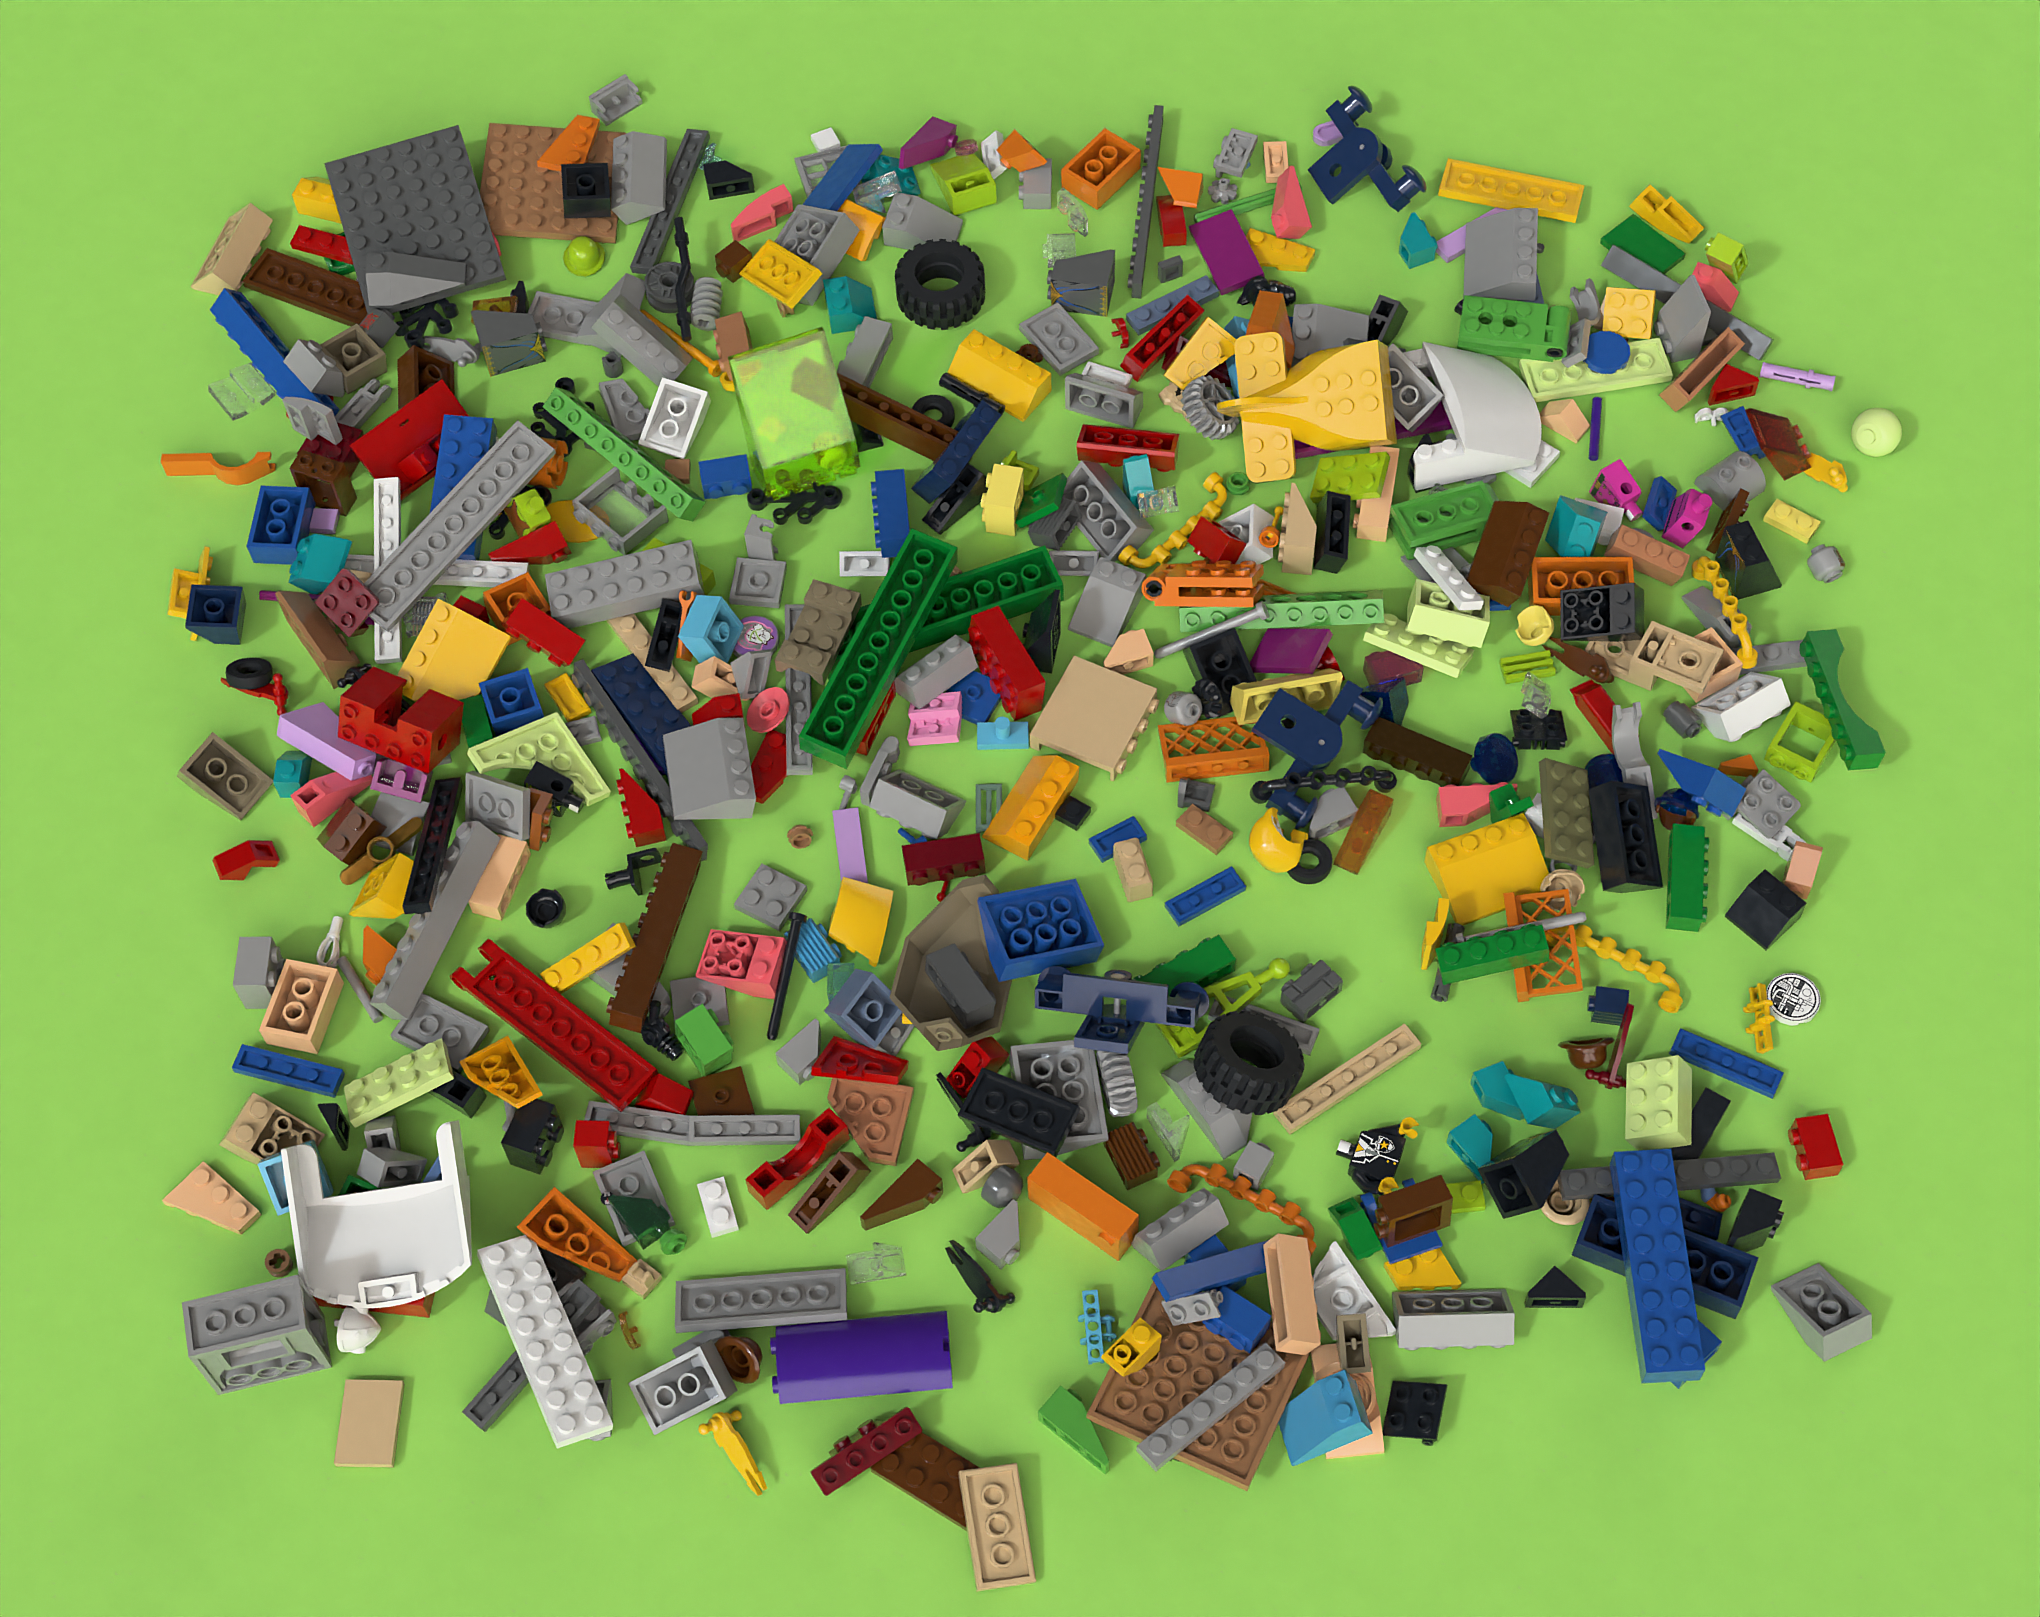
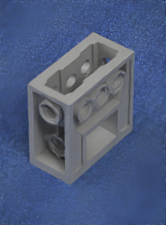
[182,1275,332,1395]

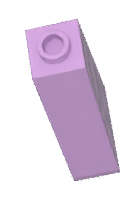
[277,702,377,781]

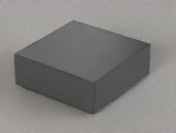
[1158,255,1183,283]

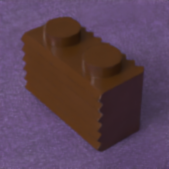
[1103,1122,1160,1190]

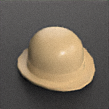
[1541,1180,1590,1225]

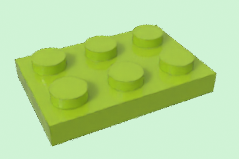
[1310,451,1390,503]

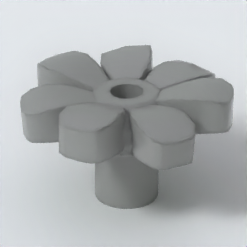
[1208,178,1237,204]

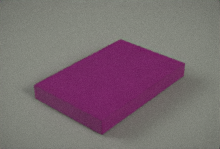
[1250,628,1333,674]

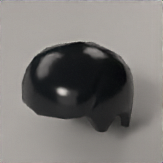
[526,888,566,929]

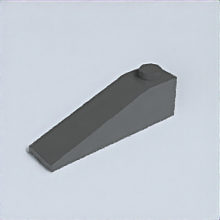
[365,252,467,309]

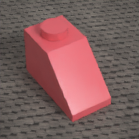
[1692,262,1739,312]

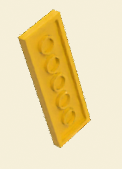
[1438,158,1585,223]

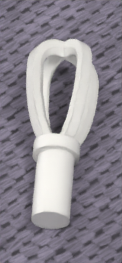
[316,916,343,968]

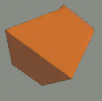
[1157,167,1204,208]

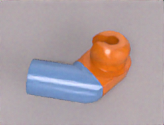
[1700,1188,1731,1212]

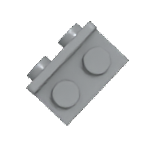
[1213,128,1258,178]
[574,1302,617,1356]

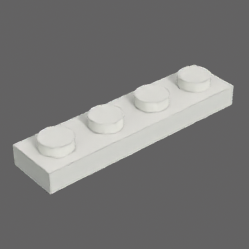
[1414,545,1484,610]

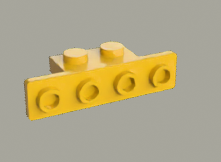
[167,546,213,641]

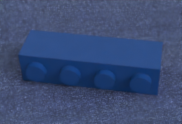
[871,469,910,558]

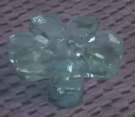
[698,143,722,170]

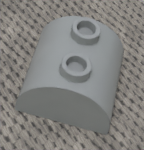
[1694,451,1766,511]

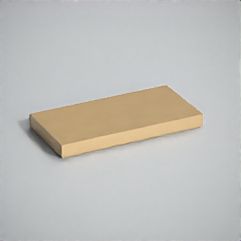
[958,1463,1036,1592]

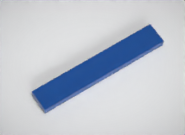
[1152,1240,1269,1302]

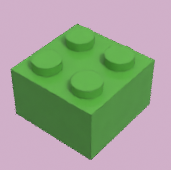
[675,1003,734,1077]

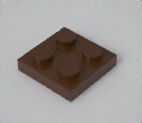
[1706,488,1750,554]

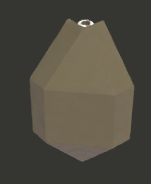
[890,875,1012,1051]

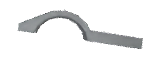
[1562,278,1601,368]
[1612,702,1658,819]

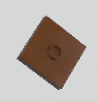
[688,1066,755,1116]

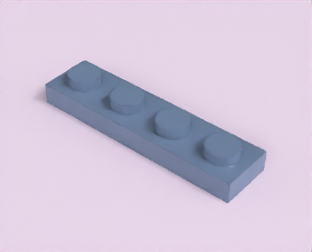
[1126,275,1219,336]

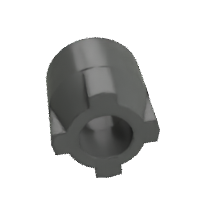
[602,351,623,378]

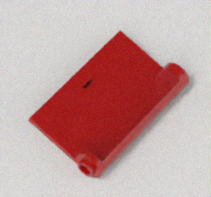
[349,379,469,501]

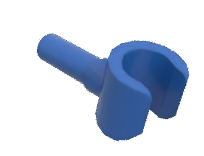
[898,828,927,844]

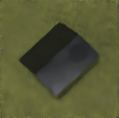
[1725,869,1807,951]
[1726,1188,1784,1252]

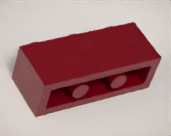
[902,833,986,886]

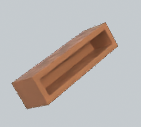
[1659,327,1745,412]

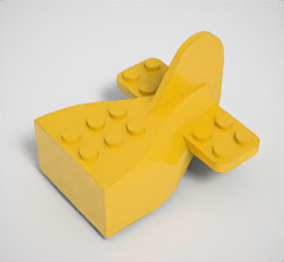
[1216,332,1397,483]

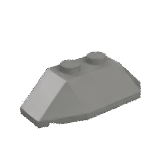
[1162,1060,1252,1160]

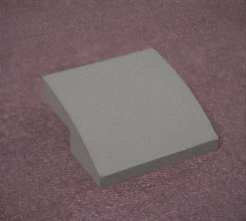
[282,397,343,445]
[372,792,429,856]

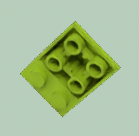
[930,152,997,215]

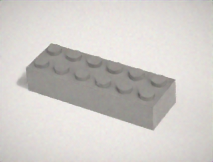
[545,540,705,629]

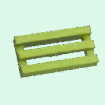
[1499,650,1556,684]

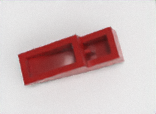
[1156,195,1187,247]

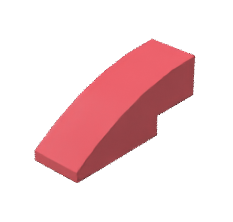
[731,184,794,242]

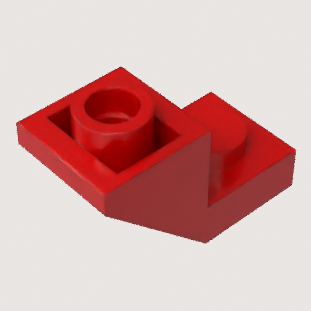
[212,840,280,880]

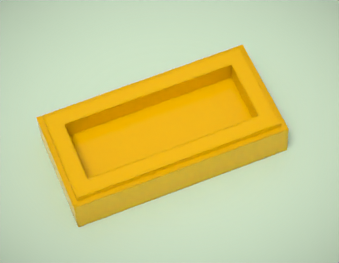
[544,673,592,722]

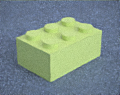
[1407,579,1490,648]
[1625,1055,1692,1150]

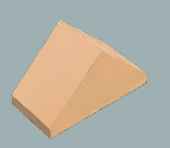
[1539,399,1590,443]

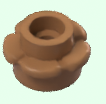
[787,825,813,849]

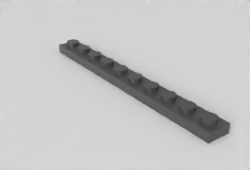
[1128,105,1164,299]
[572,659,708,862]

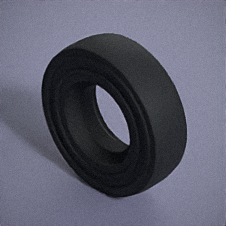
[912,395,955,428]
[226,658,273,690]
[1287,838,1333,884]

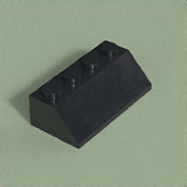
[1588,781,1663,893]

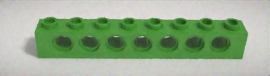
[543,387,706,522]
[1179,590,1384,632]

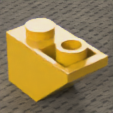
[1101,1317,1162,1377]

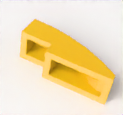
[1629,184,1704,244]

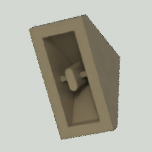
[1336,1313,1371,1374]

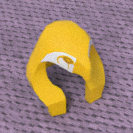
[1249,807,1309,873]

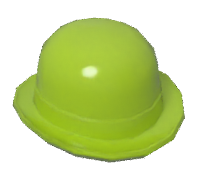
[563,236,605,277]

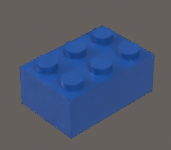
[247,486,316,565]

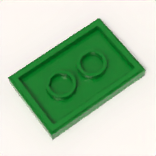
[1600,214,1685,274]

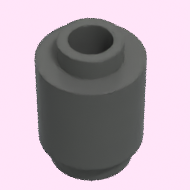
[1663,701,1702,739]

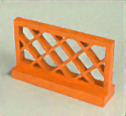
[1158,717,1270,783]
[1503,889,1583,1002]

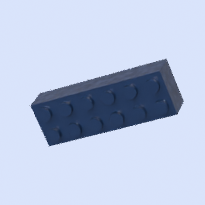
[1572,1194,1759,1319]

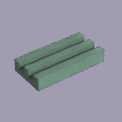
[976,784,1002,833]

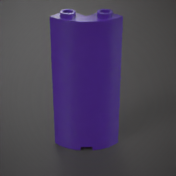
[770,1311,953,1404]

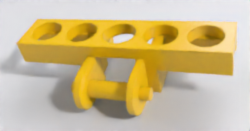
[1743,983,1775,1054]

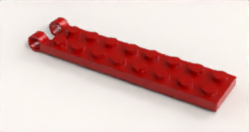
[450,939,659,1112]

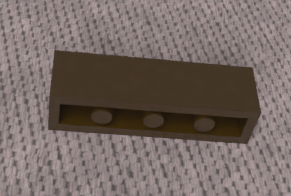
[1363,717,1473,787]

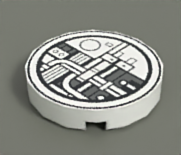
[1766,973,1821,1026]

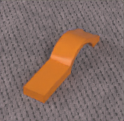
[161,452,276,485]

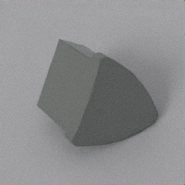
[1177,777,1215,812]

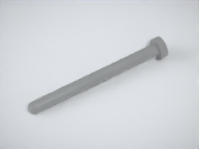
[1154,601,1269,659]
[1456,912,1587,943]

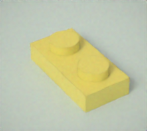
[1763,499,1821,544]

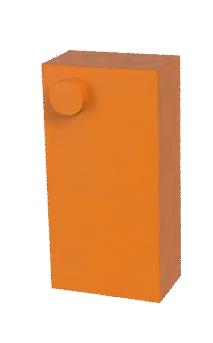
[1528,557,1634,616]
[1027,1152,1139,1261]

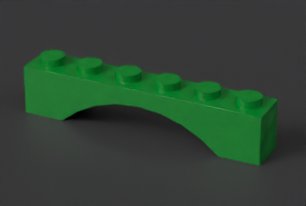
[1799,629,1886,771]

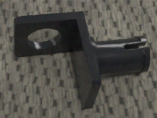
[605,848,662,896]

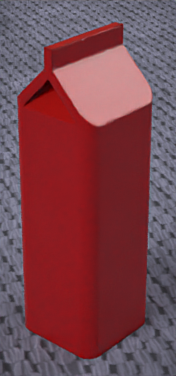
[1570,679,1639,757]

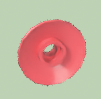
[746,687,790,733]

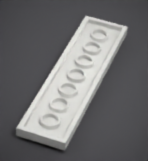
[477,1235,613,1449]

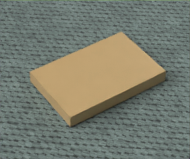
[334,1379,404,1468]

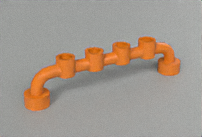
[1167,1163,1316,1256]

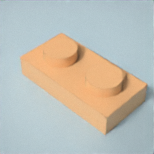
[1263,141,1289,183]

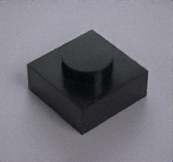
[1055,795,1091,831]

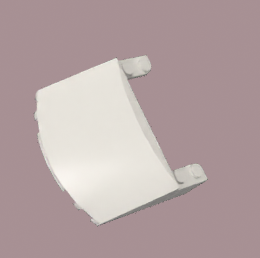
[1403,342,1542,490]
[281,1120,472,1308]

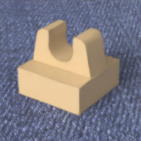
[621,1259,662,1299]

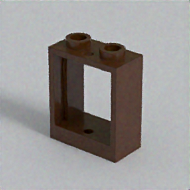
[290,449,357,517]
[1374,1175,1453,1248]

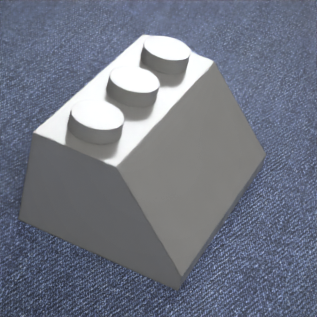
[1388,343,1444,432]
[1065,373,1143,429]
[894,635,978,710]
[869,769,966,839]
[1131,1188,1229,1271]

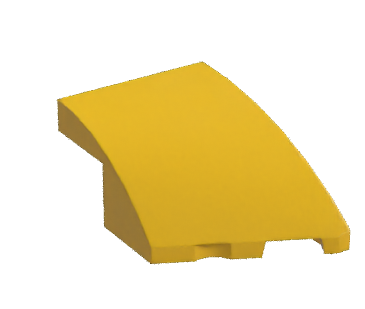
[828,877,894,967]

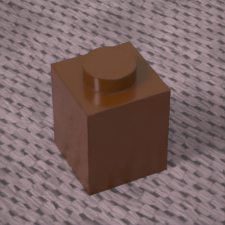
[715,240,752,283]

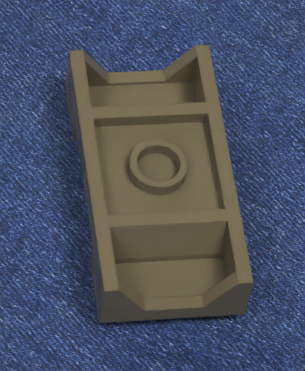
[775,579,862,685]

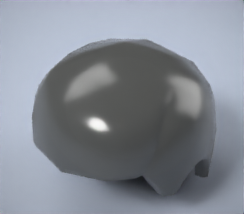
[981,1165,1023,1208]

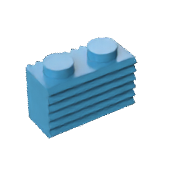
[784,918,842,983]

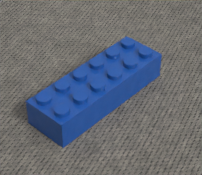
[430,414,497,561]

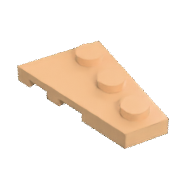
[162,1161,261,1235]

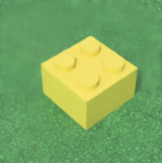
[981,464,1024,536]

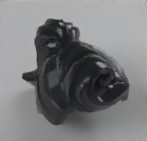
[1237,275,1296,307]

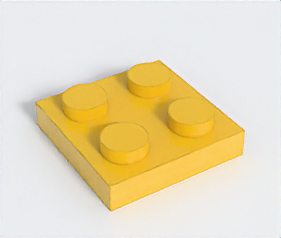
[1602,287,1656,339]

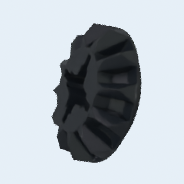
[1192,678,1223,719]

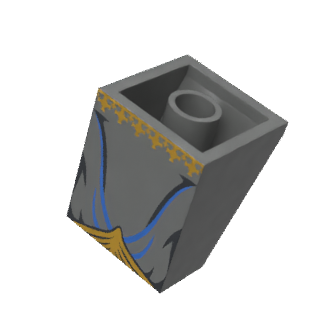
[1047,249,1115,317]
[471,310,547,377]

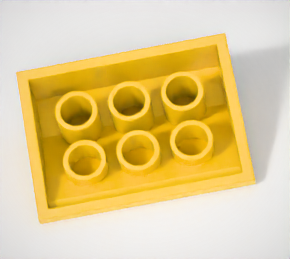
[397,599,512,726]
[1424,813,1549,926]

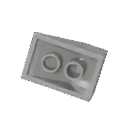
[882,192,963,250]
[1654,275,1711,363]
[1068,557,1146,647]
[1771,1263,1872,1362]
[628,1339,738,1435]

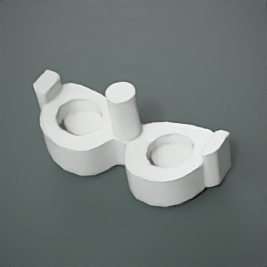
[1694,408,1729,426]

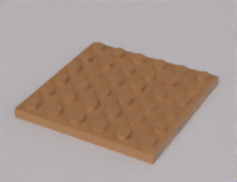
[480,123,626,244]
[1086,1281,1311,1491]

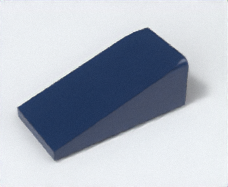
[1679,1197,1723,1240]

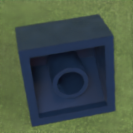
[185,585,246,645]

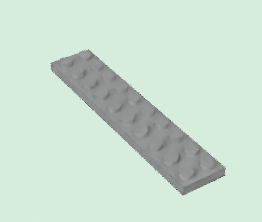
[364,420,556,632]

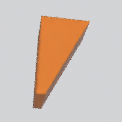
[1718,754,1758,777]

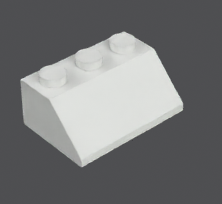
[1691,672,1791,742]

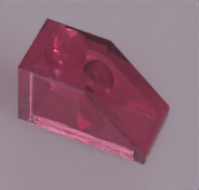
[1363,650,1424,695]

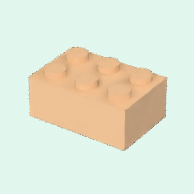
[259,959,344,1054]

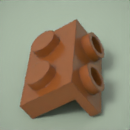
[529,787,553,851]

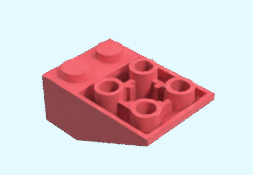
[695,929,787,999]

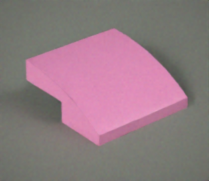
[907,691,962,746]

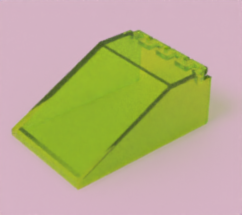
[728,327,861,501]

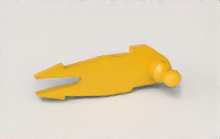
[1780,444,1848,493]
[698,1410,767,1496]

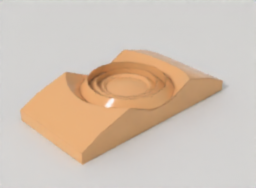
[1310,1343,1384,1459]

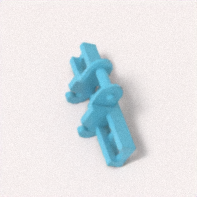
[1078,1290,1117,1365]

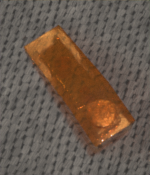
[1334,789,1394,875]

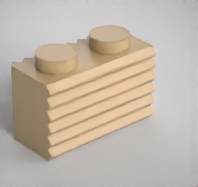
[1113,838,1153,902]

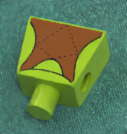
[503,489,551,538]

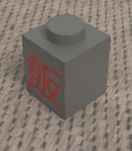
[359,308,399,348]

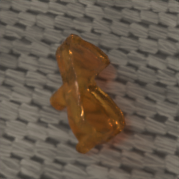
[618,1311,641,1350]

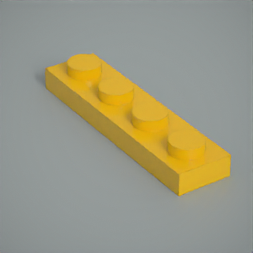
[540,922,636,994]

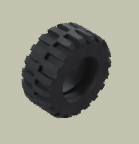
[895,239,986,330]
[1193,1011,1305,1115]

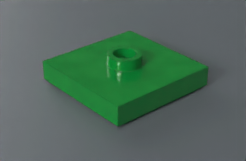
[1015,473,1067,528]

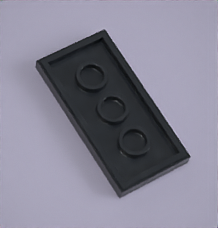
[958,1067,1080,1157]

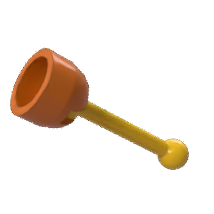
[1259,506,1284,548]

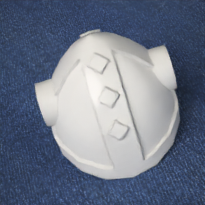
[334,1306,381,1354]

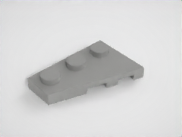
[599,379,650,441]

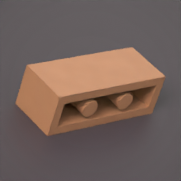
[713,311,757,381]
[1604,524,1690,586]

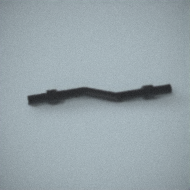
[674,217,692,342]

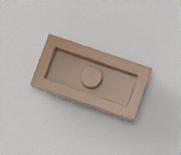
[1176,804,1233,855]

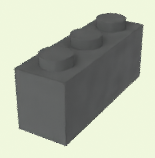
[925,943,996,1030]

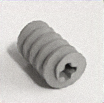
[690,277,723,331]

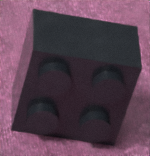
[561,163,611,219]
[501,1099,564,1175]

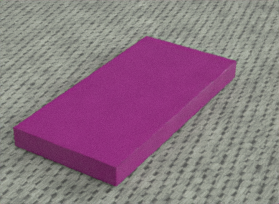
[1189,209,1265,296]

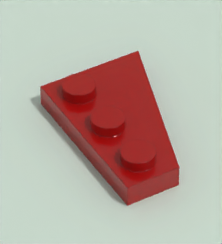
[751,730,788,804]
[811,1036,909,1085]

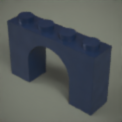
[911,400,1001,504]

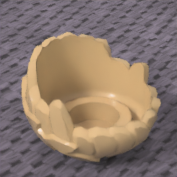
[1540,869,1585,911]

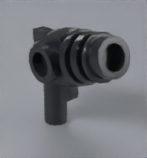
[641,1000,684,1061]

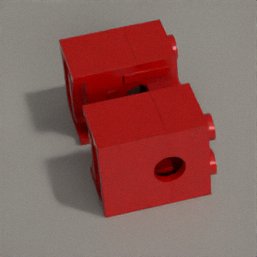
[338,666,464,774]

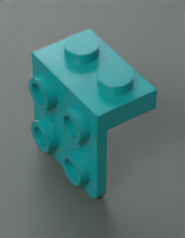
[861,155,920,207]

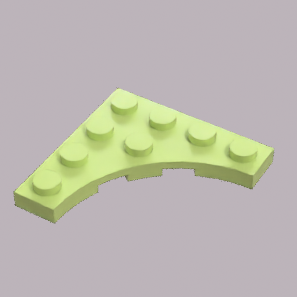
[467,712,611,806]

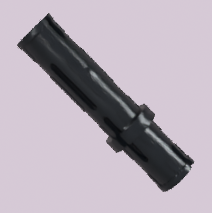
[939,372,1005,416]

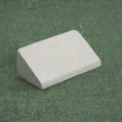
[839,551,890,577]

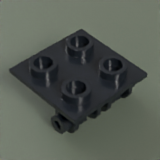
[1510,709,1567,750]
[1382,1381,1448,1446]

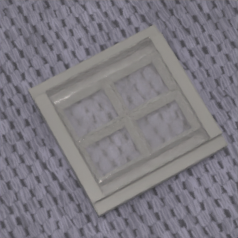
[794,145,862,198]

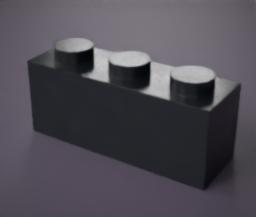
[1313,491,1351,574]

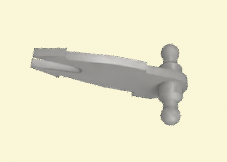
[423,336,482,367]

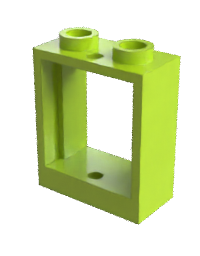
[1764,701,1836,783]

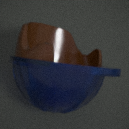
[1654,788,1700,831]

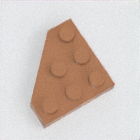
[827,1078,914,1166]

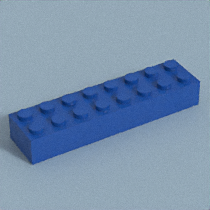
[1609,1149,1705,1384]

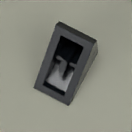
[1525,1266,1586,1308]

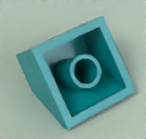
[823,276,877,334]
[1545,495,1608,557]
[288,534,352,594]
[1504,1073,1581,1129]

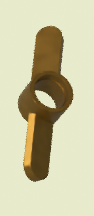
[340,817,424,885]

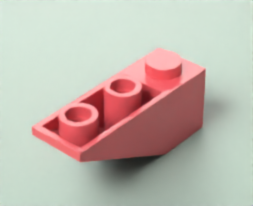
[290,772,373,827]
[1436,782,1518,827]

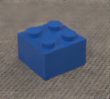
[479,668,544,737]

